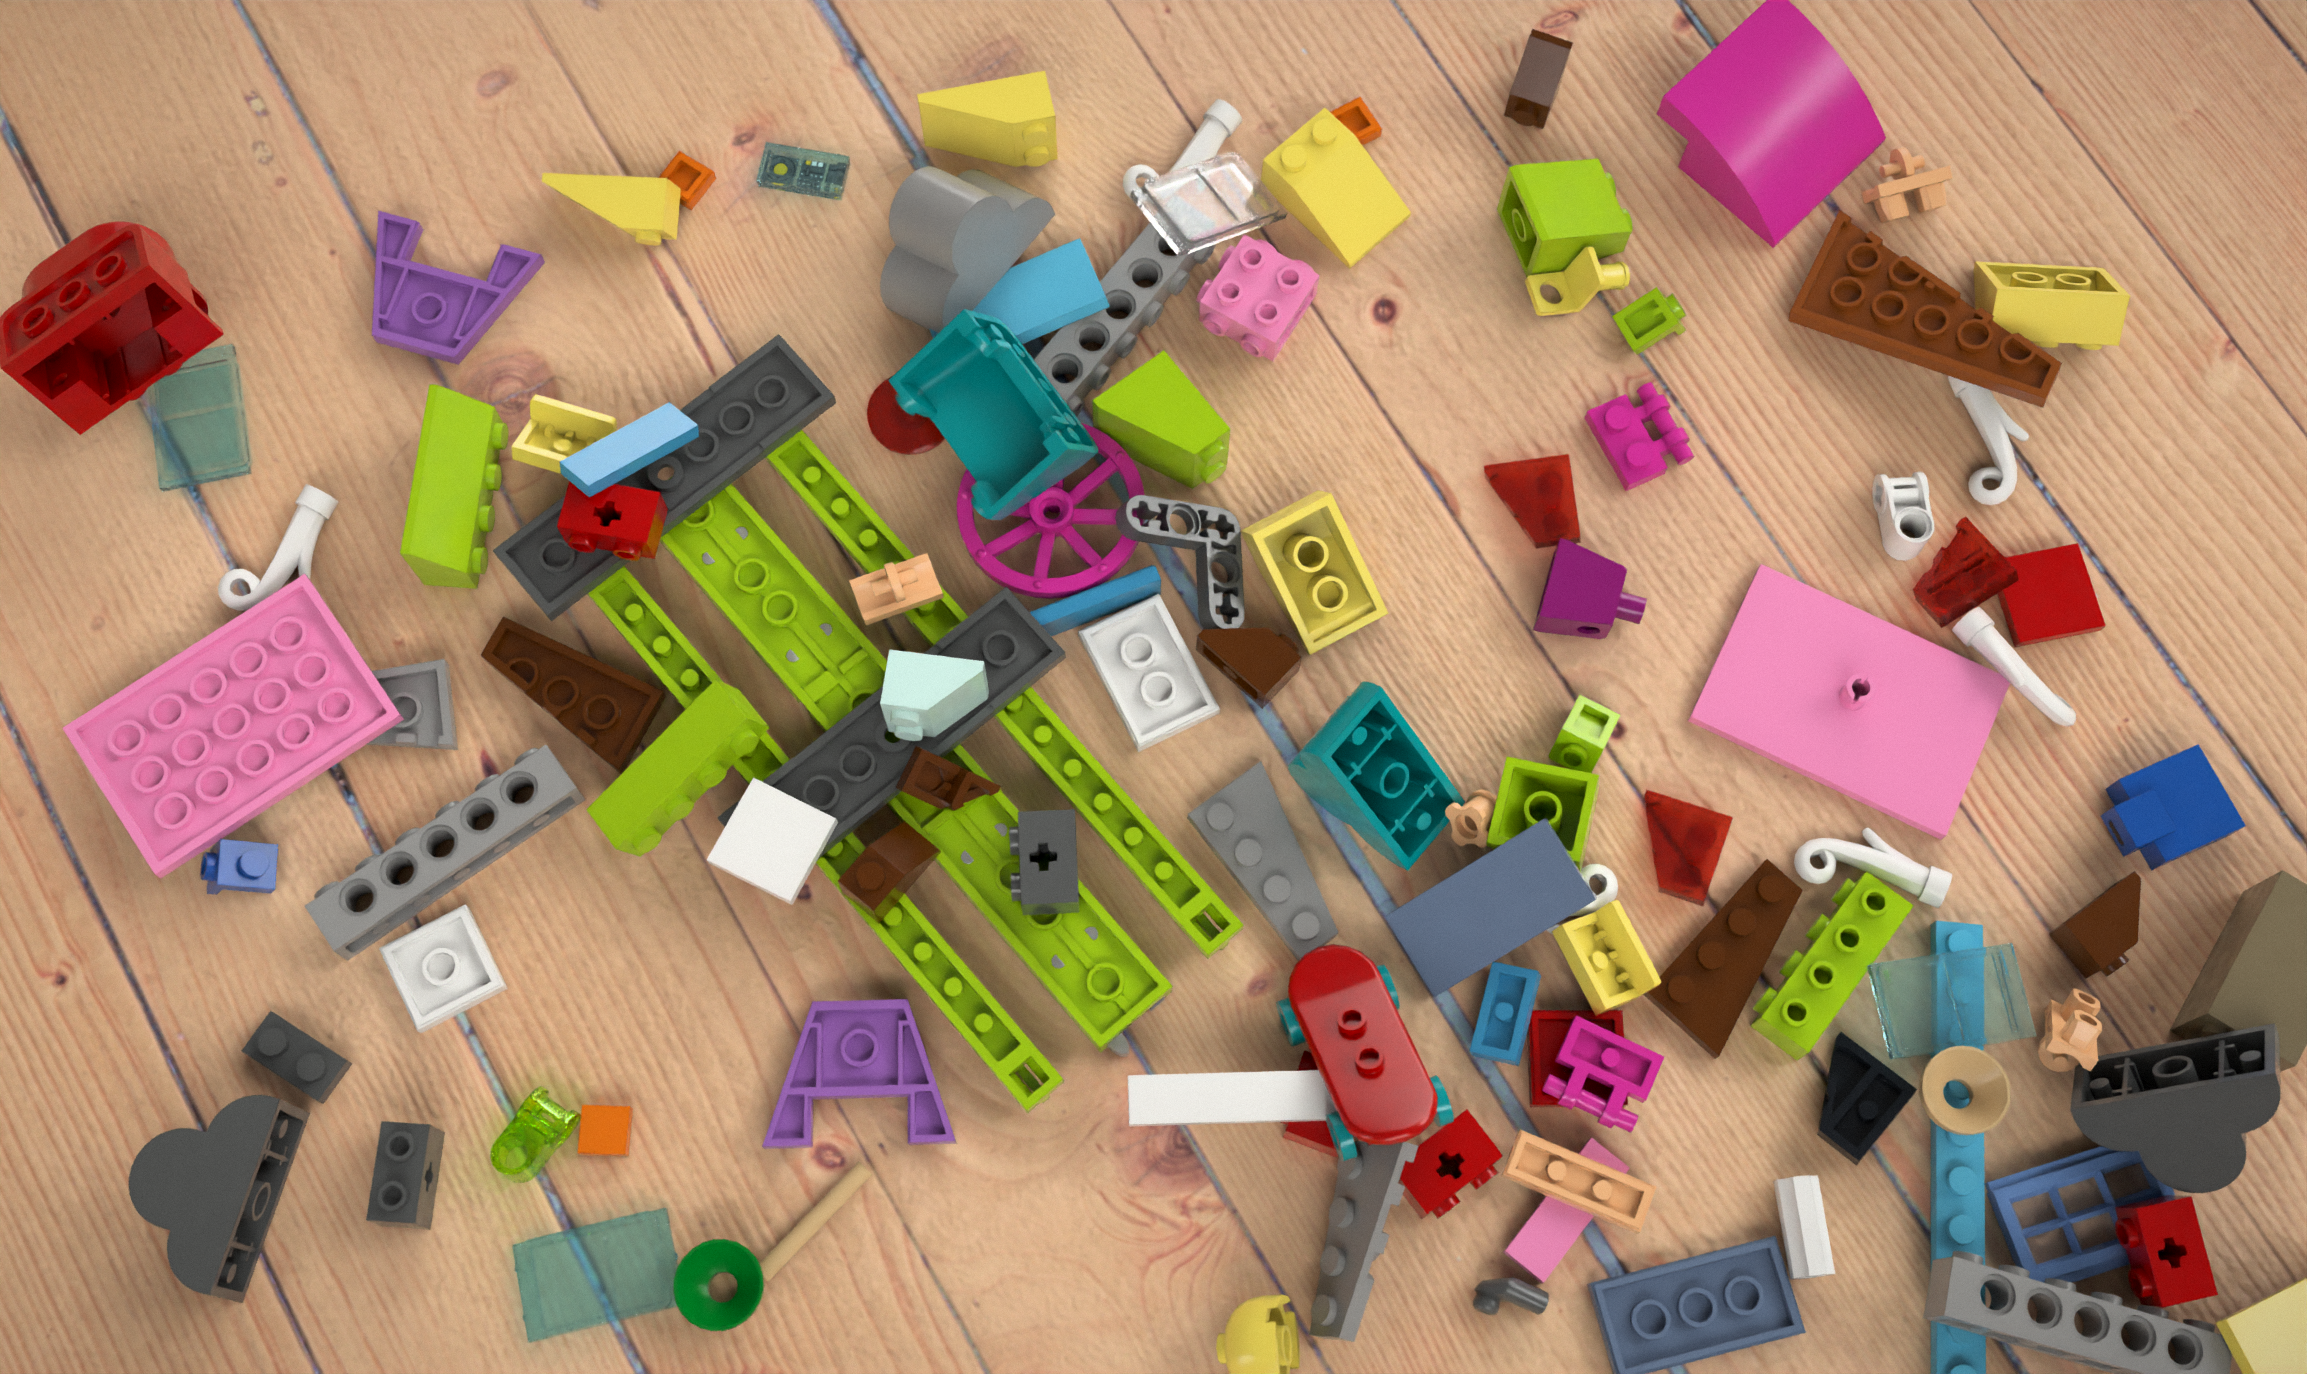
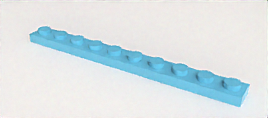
[1930,921,1986,1374]

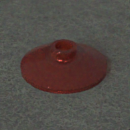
[867,377,945,455]

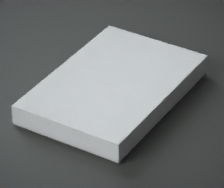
[1078,594,1220,752]

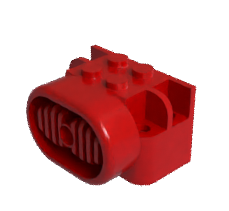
[0,221,224,435]

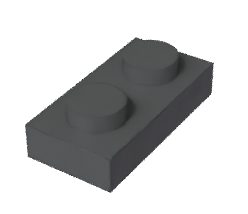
[242,1011,352,1104]

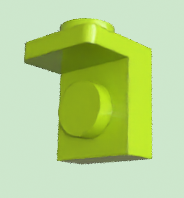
[1612,287,1686,355]
[1548,694,1621,773]

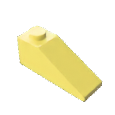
[542,173,681,245]

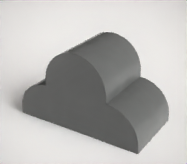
[2070,1023,2281,1193]
[129,1095,310,1303]

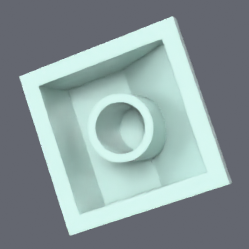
[880,649,989,741]

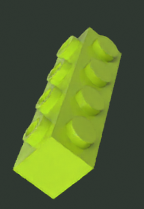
[586,679,770,857]
[1750,871,1914,1060]

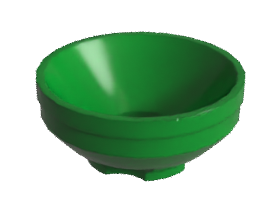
[673,1239,764,1331]

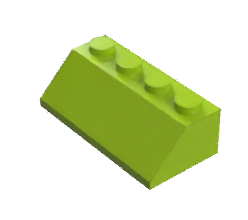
[400,384,508,589]

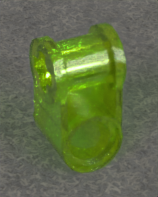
[490,1086,581,1183]

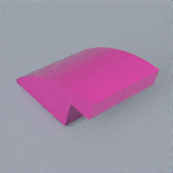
[1657,0,1886,248]

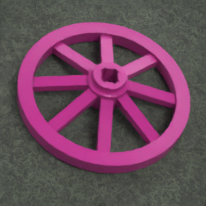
[957,423,1145,599]

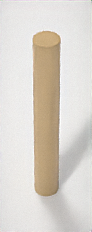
[760,1161,872,1282]

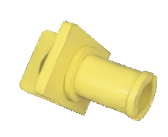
[1525,246,1630,316]

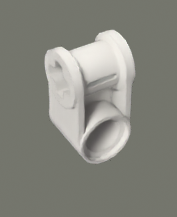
[1872,472,1934,561]

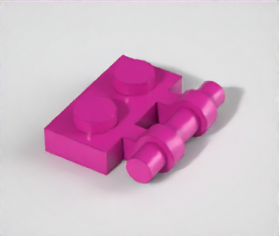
[1584,382,1694,491]
[1542,1016,1664,1133]

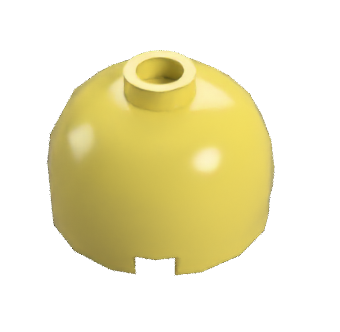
[1216,1295,1300,1374]

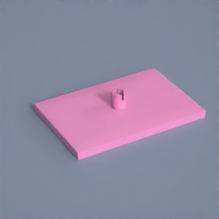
[1688,564,2010,840]
[62,574,404,878]

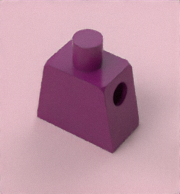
[1533,538,1647,639]

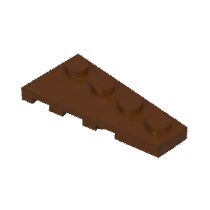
[481,616,666,774]
[1644,859,1803,1059]

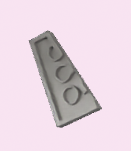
[1187,761,1338,961]
[1309,1141,1418,1342]

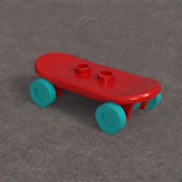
[1276,944,1454,1162]

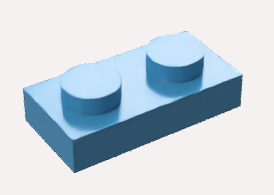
[1470,962,1541,1066]

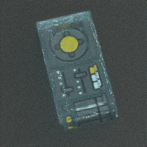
[756,142,851,201]

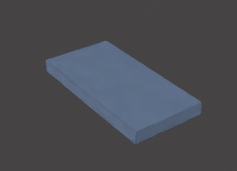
[1384,818,1597,997]
[1587,1236,1806,1374]

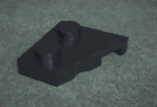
[1817,1032,1917,1166]

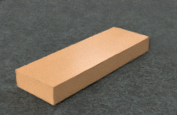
[1501,1129,1656,1234]

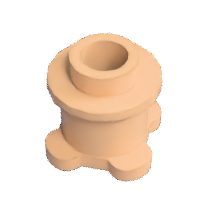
[1445,790,1497,848]

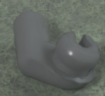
[1473,1277,1549,1315]

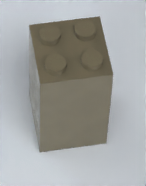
[2170,870,2307,1072]

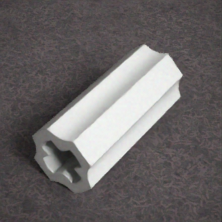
[1773,1175,1835,1279]

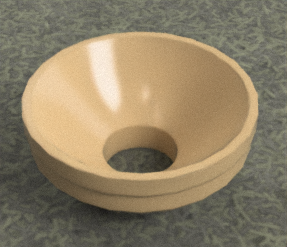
[1919,1046,2011,1135]

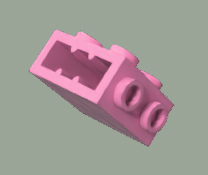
[1196,234,1320,361]

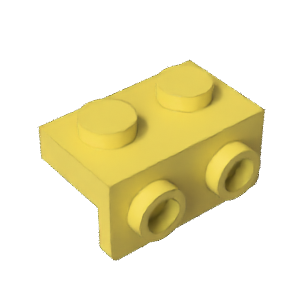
[512,394,617,474]
[1552,900,1661,1016]

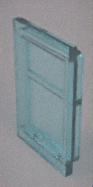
[148,344,252,492]
[1867,943,2036,1060]
[512,1208,678,1343]

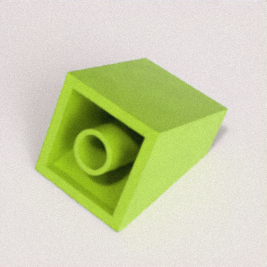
[1497,158,1633,277]
[1092,350,1231,489]

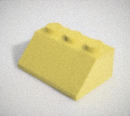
[1974,261,2130,350]

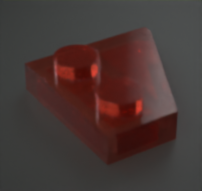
[1484,454,1581,549]
[1913,516,2019,628]
[1644,790,1733,906]

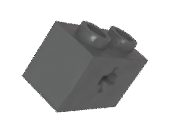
[1009,809,1079,915]
[366,1121,445,1230]

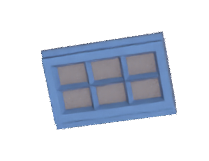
[1985,1146,2175,1283]

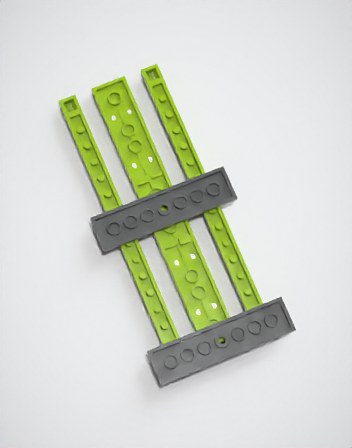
[493,334,1244,1114]

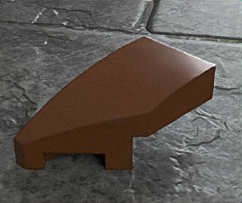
[896,745,1001,811]

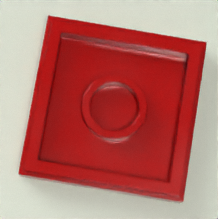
[1988,543,2106,647]
[1527,1010,1628,1107]

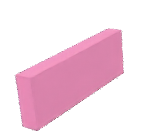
[1503,1137,1630,1284]

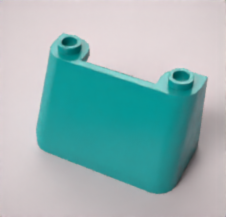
[888,309,1098,521]

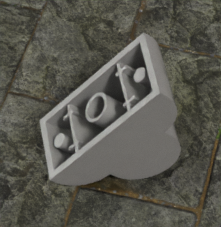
[880,166,1055,333]

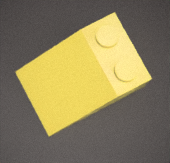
[917,71,1058,167]
[1261,108,1411,269]
[1240,490,1389,655]

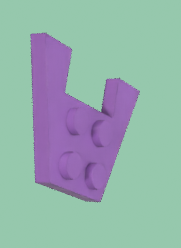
[372,211,545,365]
[762,999,957,1149]

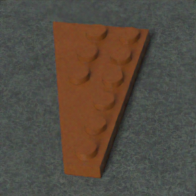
[1789,210,2062,408]

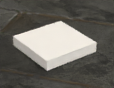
[707,778,838,905]
[379,904,508,1033]

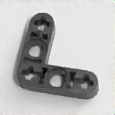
[1115,495,1245,629]

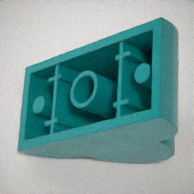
[1288,681,1465,871]

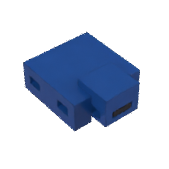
[2101,744,2246,871]

